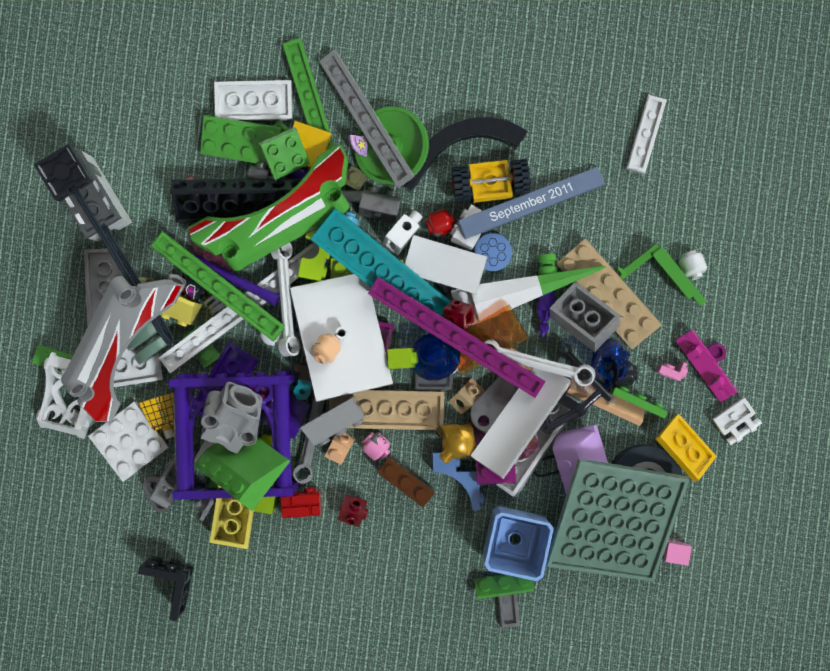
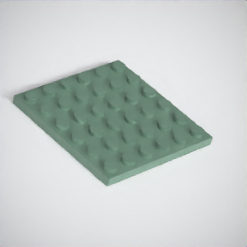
[546,458,690,582]

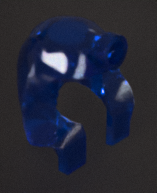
[590,339,630,390]

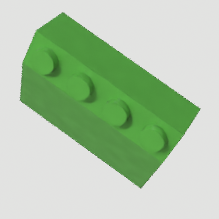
[194,437,290,511]

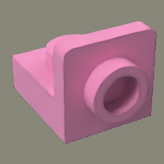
[655,362,688,381]

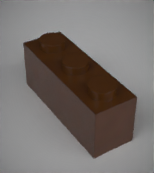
[377,455,435,508]

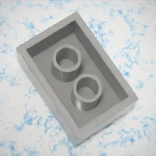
[550,282,621,352]

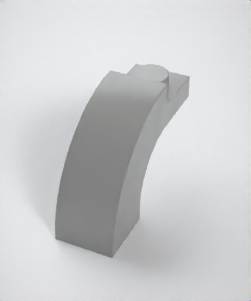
[150,451,198,508]

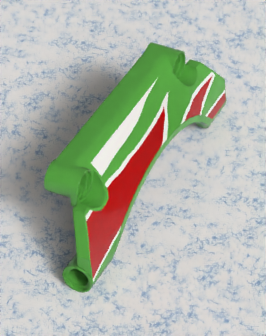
[187,143,349,271]

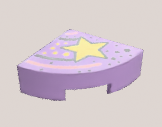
[348,135,368,157]

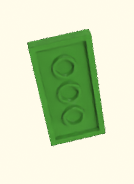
[200,115,281,165]

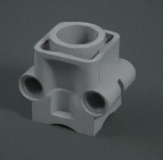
[201,382,263,454]

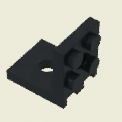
[138,556,194,621]

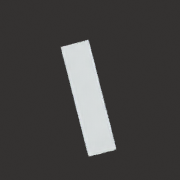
[626,94,667,174]

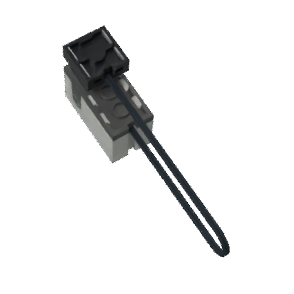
[34,144,174,345]

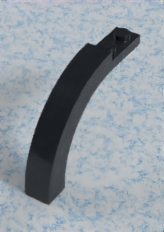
[405,117,528,193]

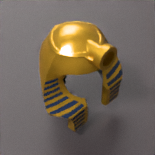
[437,422,476,464]

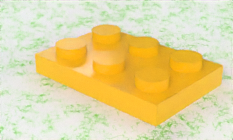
[656,414,717,482]

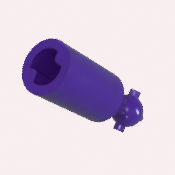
[536,290,555,337]

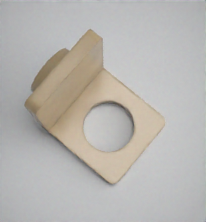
[449,378,485,414]

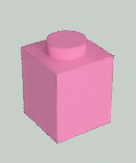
[662,540,692,566]

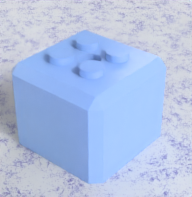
[482,506,554,581]

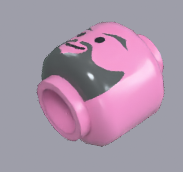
[362,432,390,460]

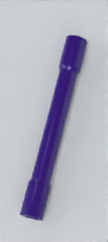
[192,253,280,305]

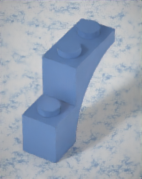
[432,451,484,510]

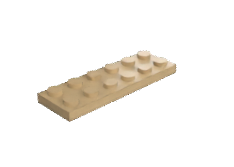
[556,238,662,349]
[329,390,444,430]

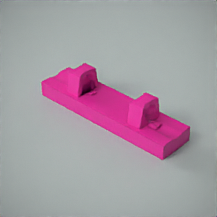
[676,329,738,402]

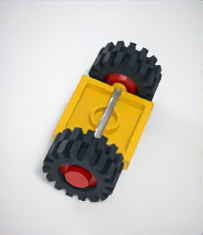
[451,159,531,203]

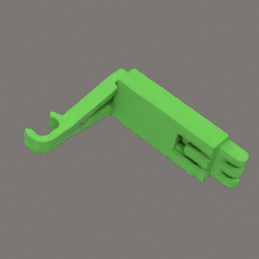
[617,243,706,305]

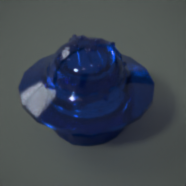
[412,333,461,381]

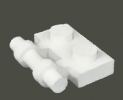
[712,397,762,446]

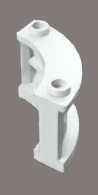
[36,352,92,439]

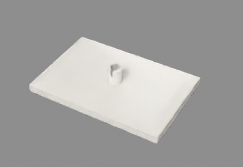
[290,274,393,402]

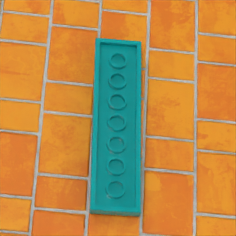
[310,208,451,334]

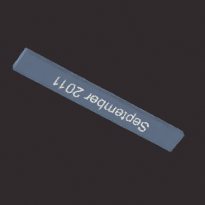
[458,167,605,239]

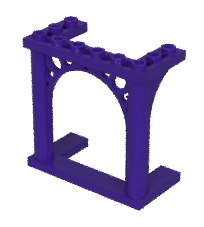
[169,370,299,500]

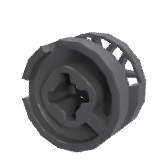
[203,295,227,316]

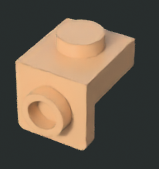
[324,433,355,465]

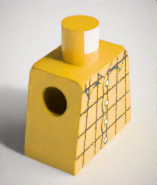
[139,393,175,439]

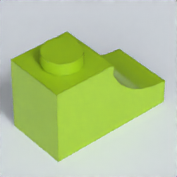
[387,348,418,369]

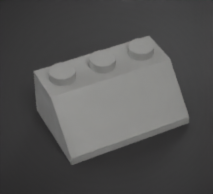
[300,396,366,446]

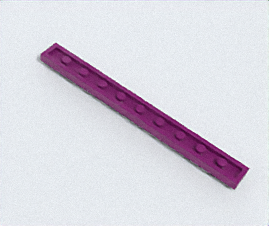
[368,277,546,398]

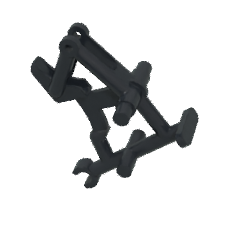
[542,343,614,434]

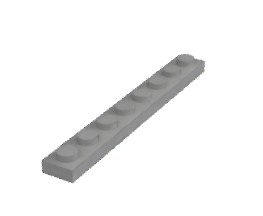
[319,50,415,188]

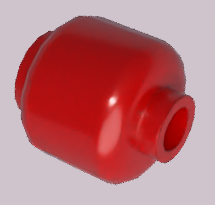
[426,209,455,237]

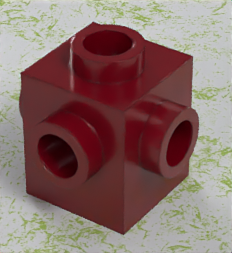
[443,300,474,330]
[338,494,369,527]

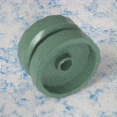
[127,322,175,365]

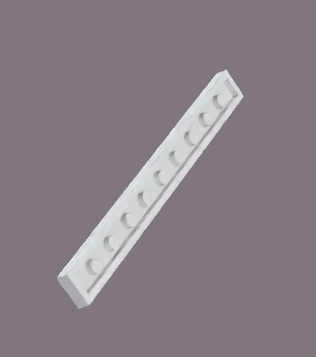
[159,243,318,373]

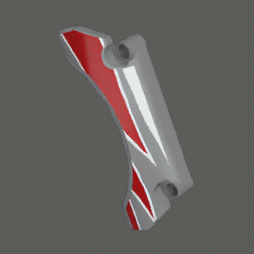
[61,274,186,422]

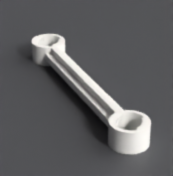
[271,242,301,357]
[484,340,595,386]

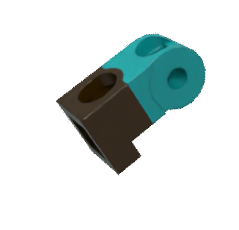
[294,363,313,400]

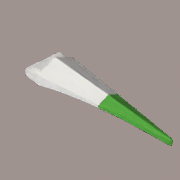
[451,266,606,325]

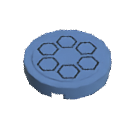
[474,233,512,271]

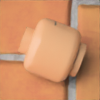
[311,334,341,364]

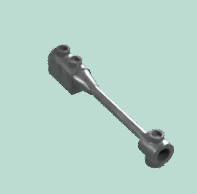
[247,162,401,223]

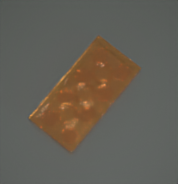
[443,304,529,375]

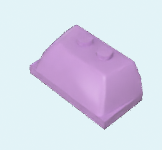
[553,424,608,495]

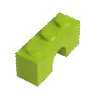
[298,227,330,281]

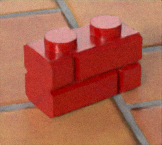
[280,487,322,518]

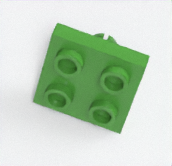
[259,127,310,180]

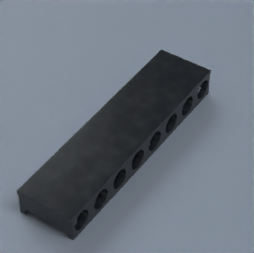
[170,178,303,223]

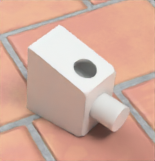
[383,210,423,255]

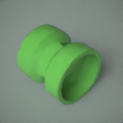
[537,254,557,275]

